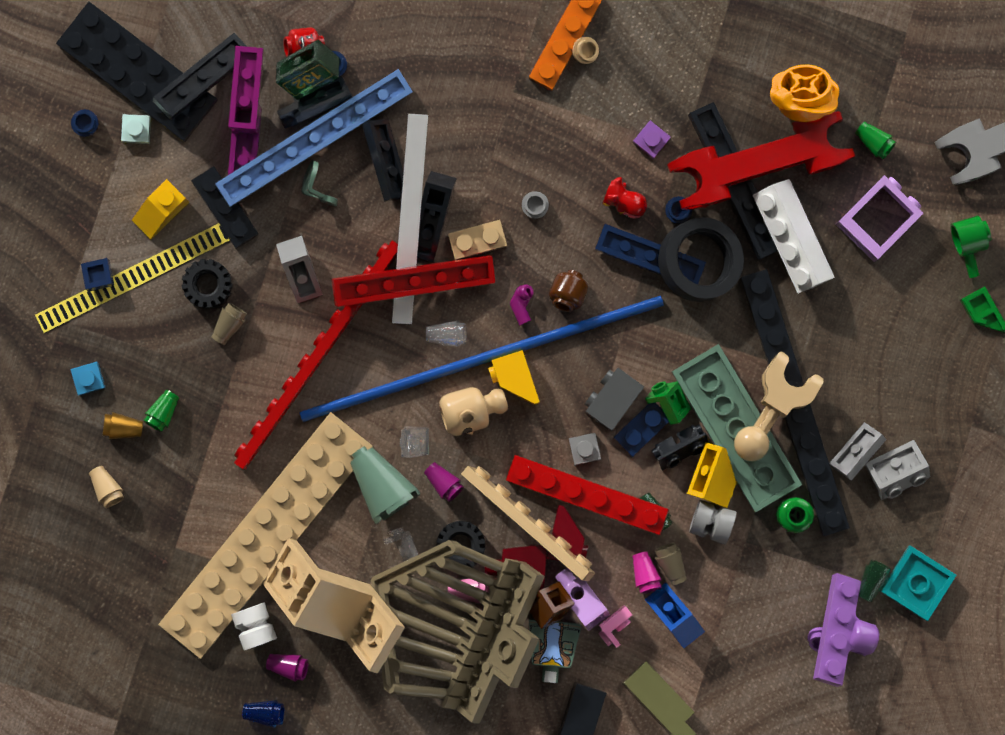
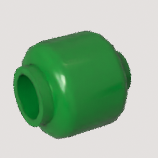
[777,497,814,533]

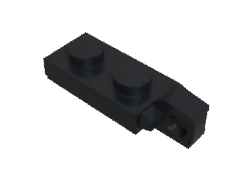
[277,76,353,128]

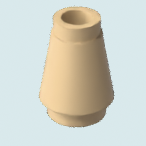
[89,466,124,508]

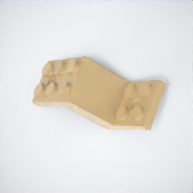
[262,538,405,673]

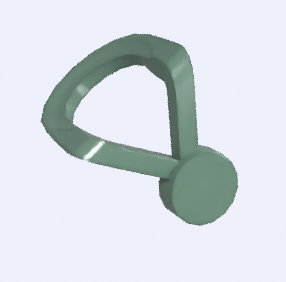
[301,160,338,206]

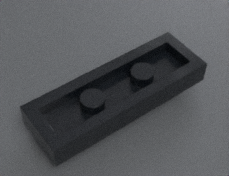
[362,119,404,202]
[191,166,258,249]

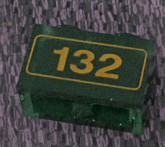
[276,40,339,100]

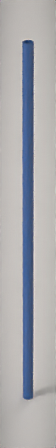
[300,295,664,422]

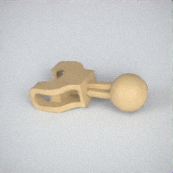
[734,351,824,461]

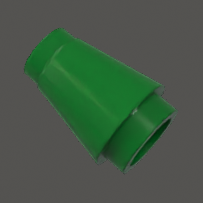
[855,121,897,159]
[143,390,179,432]

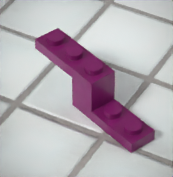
[228,46,264,175]

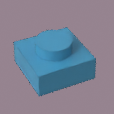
[70,362,105,396]

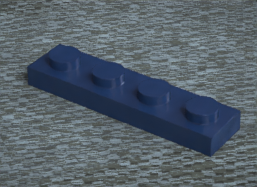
[595,224,706,284]

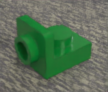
[645,381,692,424]

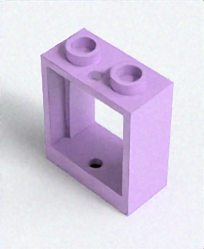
[835,175,923,262]

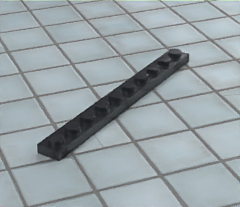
[740,269,850,536]

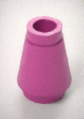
[632,551,662,594]

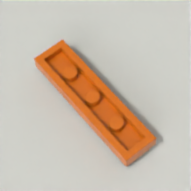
[529,0,602,91]

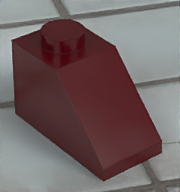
[546,505,588,562]

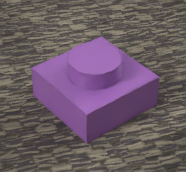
[632,120,671,159]

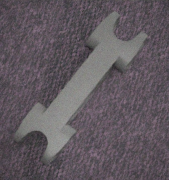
[934,119,1005,185]

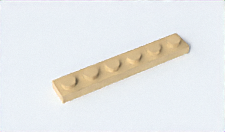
[461,466,595,581]

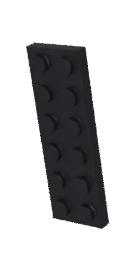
[56,1,218,142]

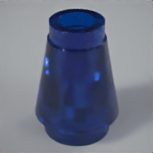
[242,700,285,727]

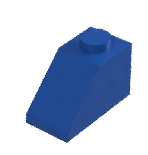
[645,583,705,648]

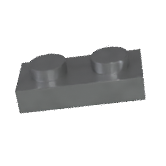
[829,422,887,480]

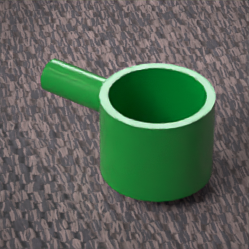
[951,216,992,278]

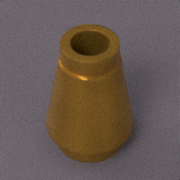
[102,412,143,439]

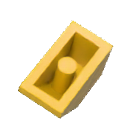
[132,179,190,240]
[488,350,540,405]
[687,442,737,508]

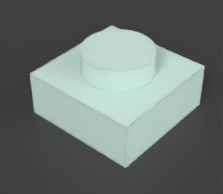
[121,114,151,144]

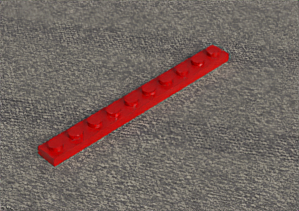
[234,240,398,470]

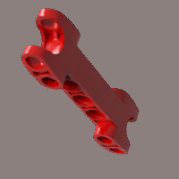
[667,111,855,210]

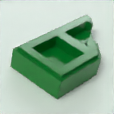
[960,286,1005,333]

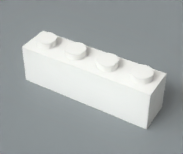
[753,179,835,294]

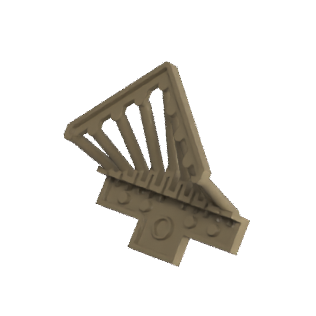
[371,540,545,724]

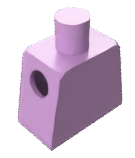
[555,568,610,631]

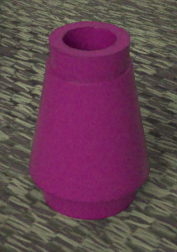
[424,462,464,502]
[266,654,309,682]

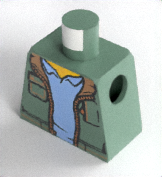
[529,619,581,683]

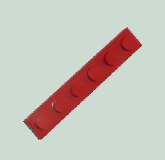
[332,255,495,307]
[506,455,669,535]

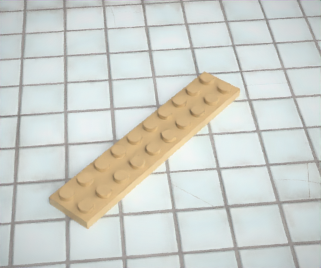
[158,412,373,659]

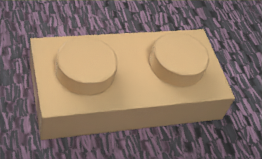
[448,220,507,260]

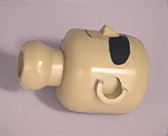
[439,387,508,436]

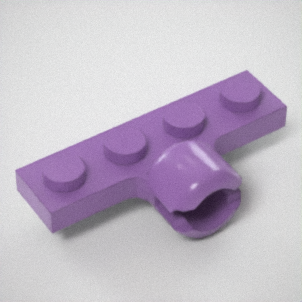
[813,573,879,687]

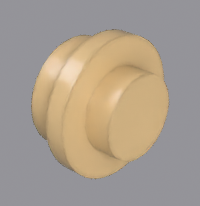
[572,37,599,64]

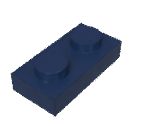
[613,402,669,457]

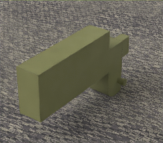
[622,661,696,735]

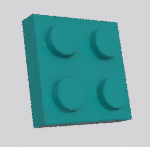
[880,545,957,621]

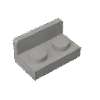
[865,440,930,500]

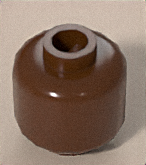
[549,270,588,312]

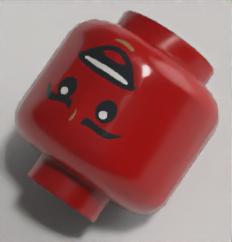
[284,27,325,64]

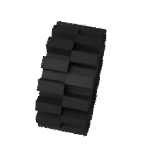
[181,259,233,309]
[436,521,485,568]

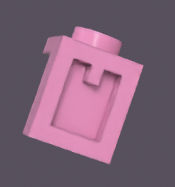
[598,605,632,648]

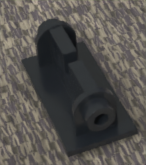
[651,425,709,471]

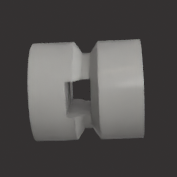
[689,500,737,545]

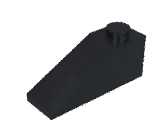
[417,171,457,262]

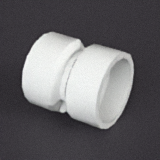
[231,603,277,650]

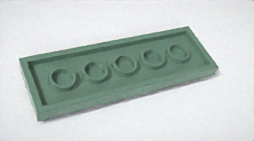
[671,344,802,512]

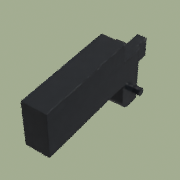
[558,682,607,735]

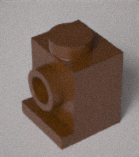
[529,581,575,629]

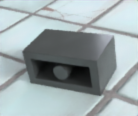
[584,368,644,431]

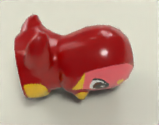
[602,177,648,219]

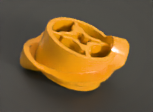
[770,65,839,122]

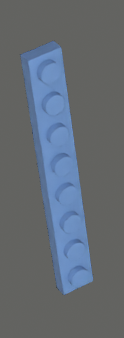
[215,69,413,207]

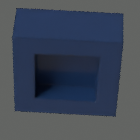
[81,258,114,292]

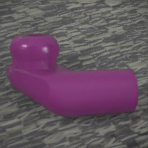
[510,284,534,326]

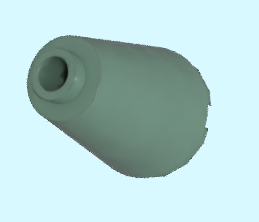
[350,446,420,525]

